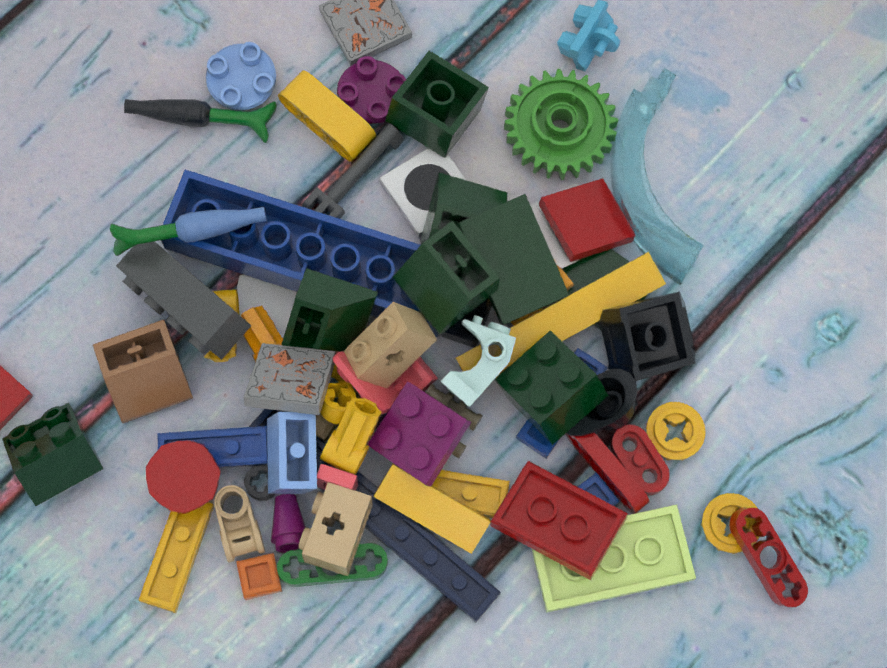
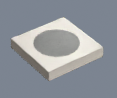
[380,148,466,238]

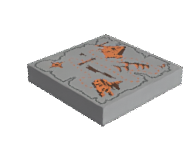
[319,0,412,66]
[243,343,335,415]

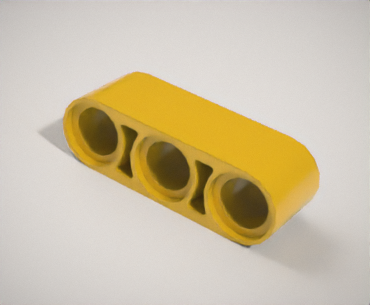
[278,70,377,162]

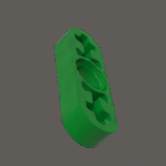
[277,543,388,587]

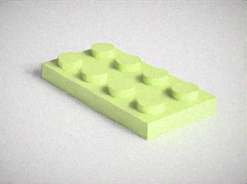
[531,505,696,613]

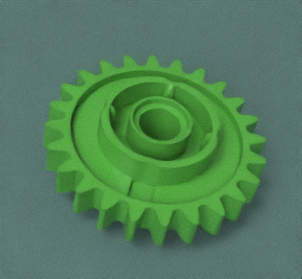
[504,69,618,180]

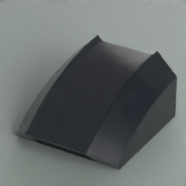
[598,291,696,381]

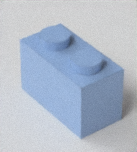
[267,412,317,494]

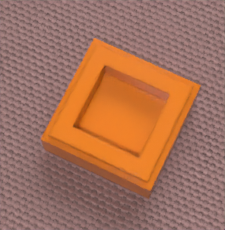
[236,553,282,600]

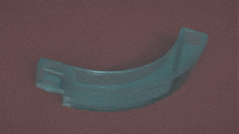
[610,68,704,286]

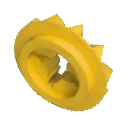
[646,402,706,461]
[701,493,759,554]

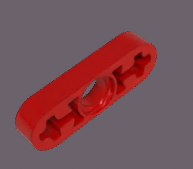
[566,432,650,514]
[729,508,808,607]

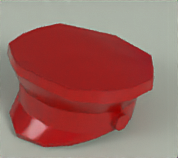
[146,440,221,514]

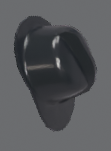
[566,369,638,436]

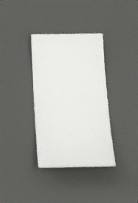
[531,205,579,269]

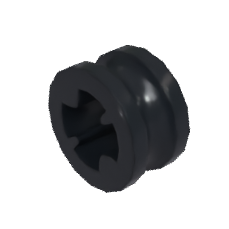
[244,465,276,501]

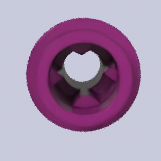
[271,494,306,553]

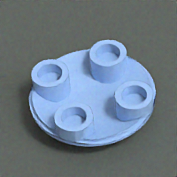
[206,42,276,111]

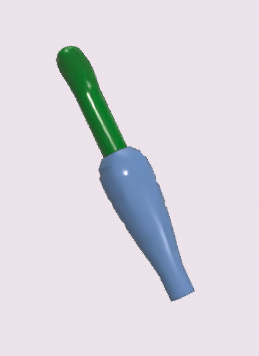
[110,207,267,256]

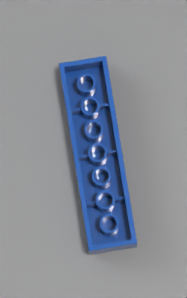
[161,169,439,337]

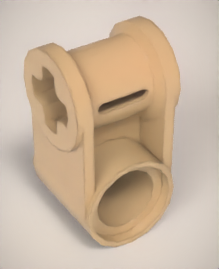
[214,485,265,563]

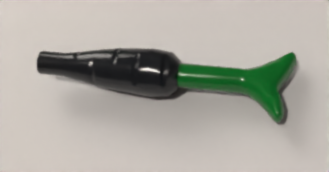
[124,99,277,143]

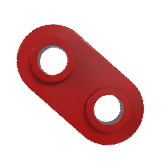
[610,424,670,496]

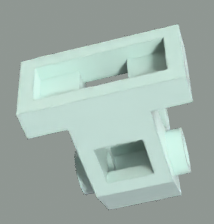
[441,315,516,408]

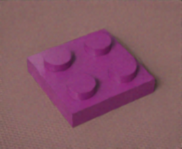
[367,381,471,487]

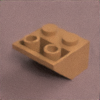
[93,320,193,423]

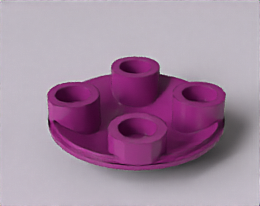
[337,56,406,124]

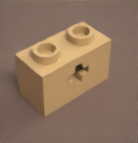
[344,302,437,388]
[299,482,373,576]

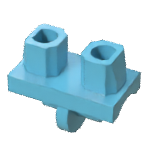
[557,0,620,71]

